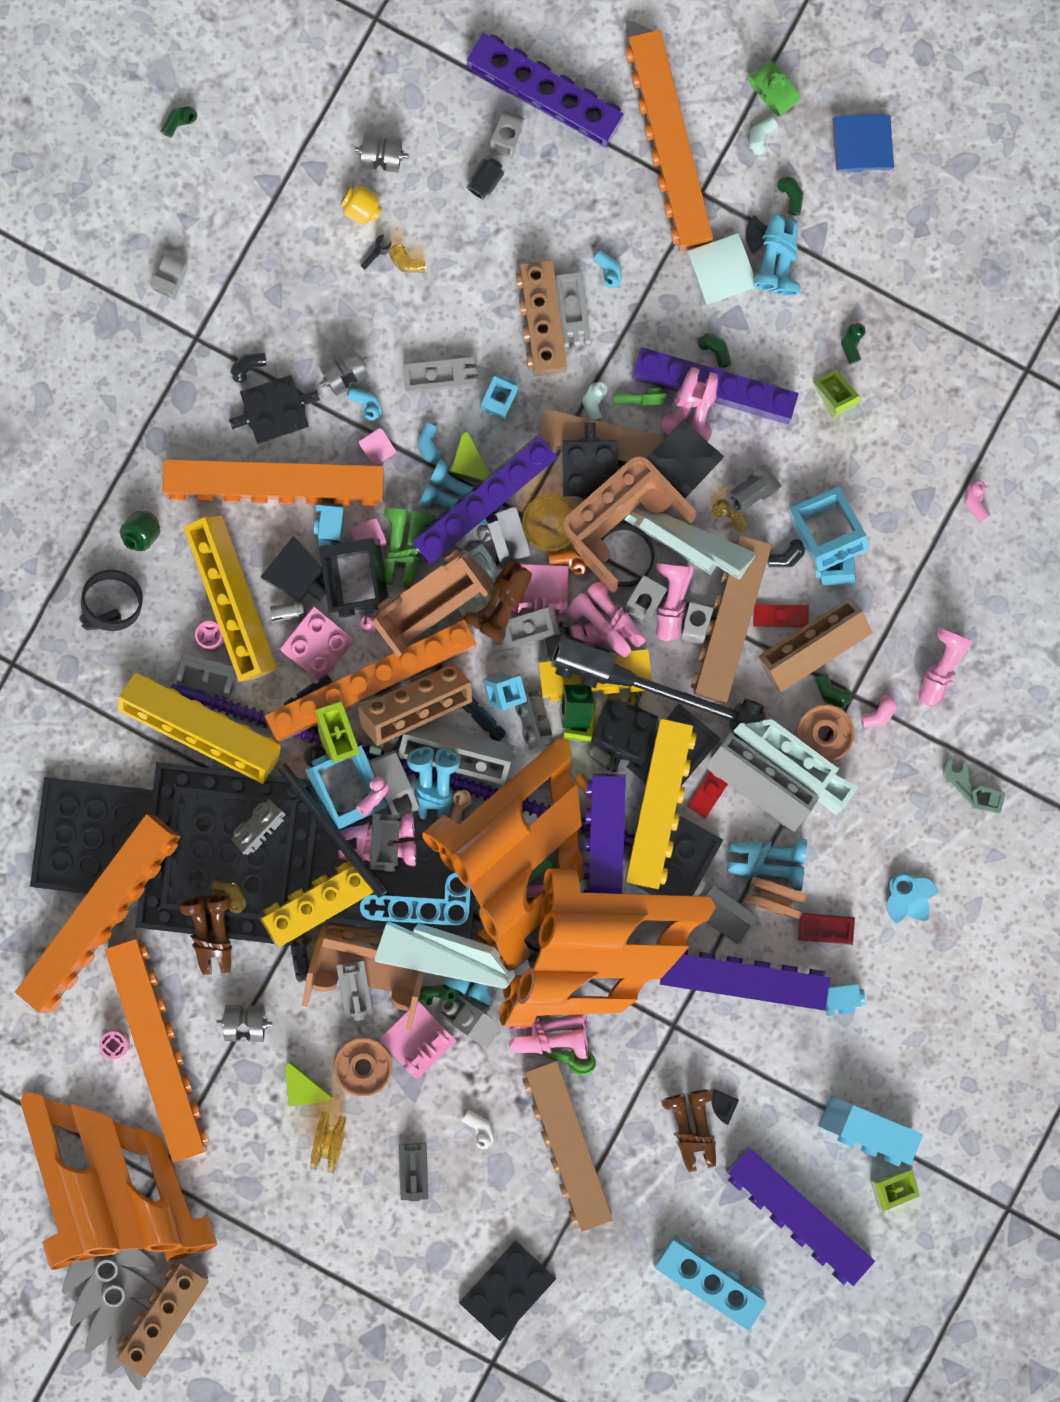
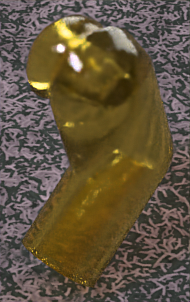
[389,244,426,273]
[712,499,749,532]
[211,879,246,914]

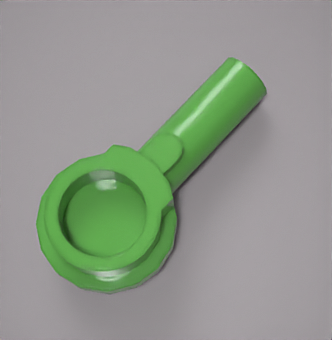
[613,387,668,406]
[541,1048,596,1076]

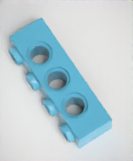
[653,1237,767,1331]

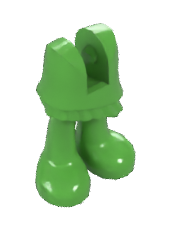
[383,507,436,588]

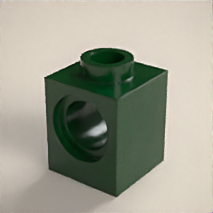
[559,684,594,728]

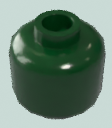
[119,511,161,552]

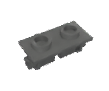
[515,690,553,750]
[369,814,401,871]
[399,1143,429,1201]

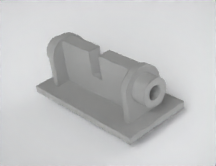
[336,960,373,1021]

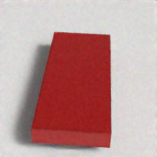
[753,604,809,627]
[687,771,728,819]

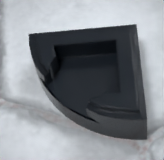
[746,215,767,255]
[711,1088,739,1125]

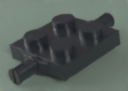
[229,375,321,444]
[562,421,618,499]
[590,691,659,772]

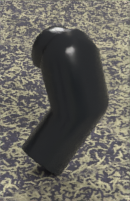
[230,353,267,383]
[768,539,805,568]
[79,609,122,631]

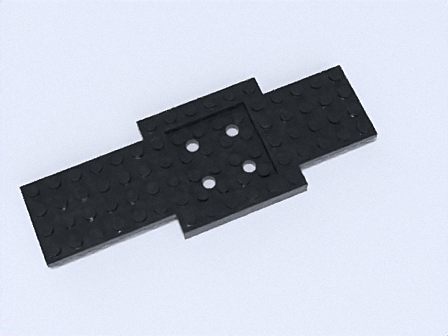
[30,762,476,946]

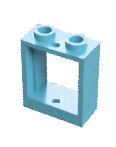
[789,486,869,572]
[306,745,388,829]

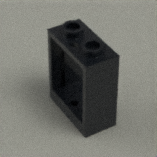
[319,538,388,618]

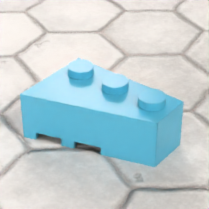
[819,1096,923,1166]

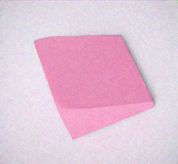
[358,428,397,466]
[350,518,387,555]

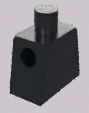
[260,536,326,602]

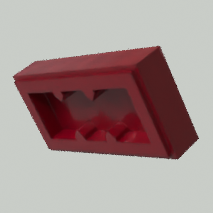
[797,913,855,945]

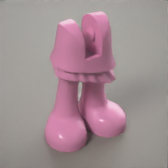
[661,367,718,442]
[656,563,694,641]
[566,581,645,657]
[918,627,973,706]
[338,813,416,866]
[509,1014,588,1059]

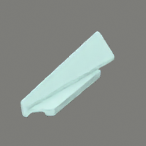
[623,504,756,580]
[734,719,859,814]
[375,921,515,989]

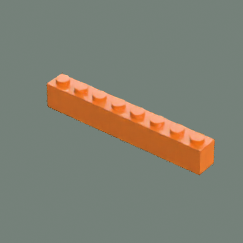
[624,30,713,251]
[162,460,384,507]
[265,620,476,743]
[15,814,181,1013]
[104,939,210,1163]

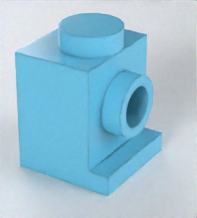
[480,375,519,421]
[314,505,345,547]
[816,557,856,586]
[483,673,527,710]
[826,984,866,1016]

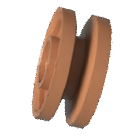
[796,705,855,763]
[745,877,807,919]
[334,1037,392,1096]

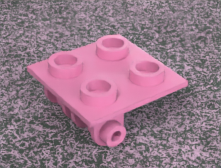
[512,564,569,621]
[279,606,354,680]
[379,1001,456,1080]

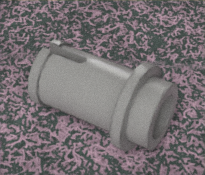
[270,599,306,623]

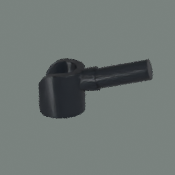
[360,235,392,270]

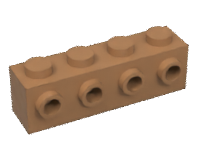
[516,260,567,376]
[758,597,872,692]
[358,663,472,746]
[115,1261,209,1378]

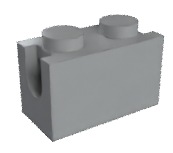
[625,575,667,624]

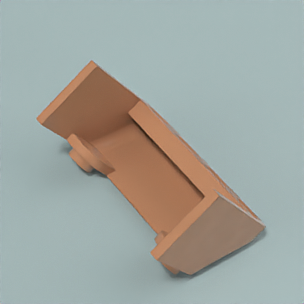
[564,457,696,593]
[371,549,493,657]
[302,923,425,1030]

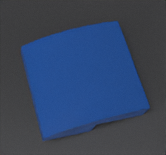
[832,114,894,172]

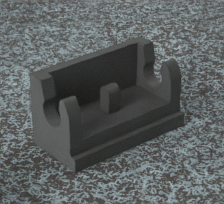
[176,653,237,699]

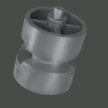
[354,132,409,173]
[319,347,369,396]
[216,1005,273,1042]

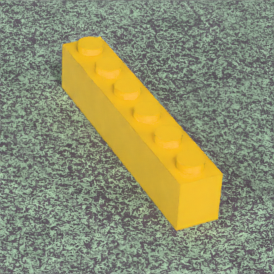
[183,516,278,682]
[118,672,281,784]
[625,719,697,890]

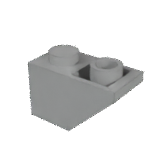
[369,750,419,818]
[436,994,502,1048]

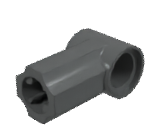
[726,464,782,513]

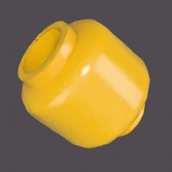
[340,184,382,225]

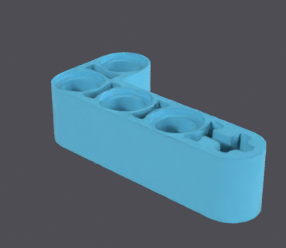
[360,873,471,925]

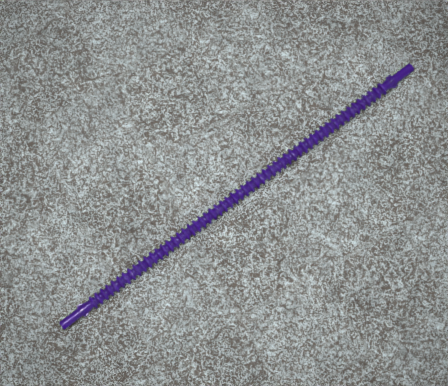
[170,683,635,847]

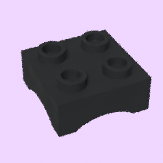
[646,419,724,499]

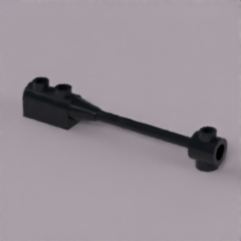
[551,633,766,740]

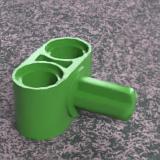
[748,60,801,117]

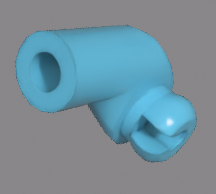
[593,250,622,288]
[348,387,382,421]
[417,423,442,464]

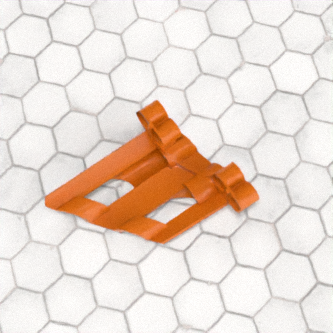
[422,739,583,971]
[499,868,716,1027]
[20,1091,218,1270]

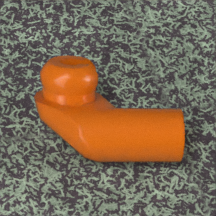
[548,550,587,576]

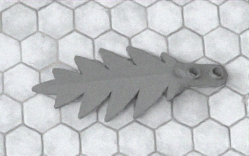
[62,1169,157,1390]

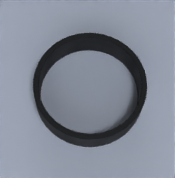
[601,525,655,587]
[81,570,143,631]

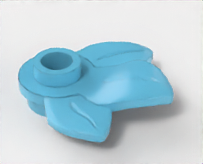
[887,872,938,924]

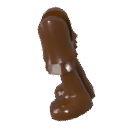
[463,560,532,643]
[179,894,232,975]
[661,1089,716,1172]

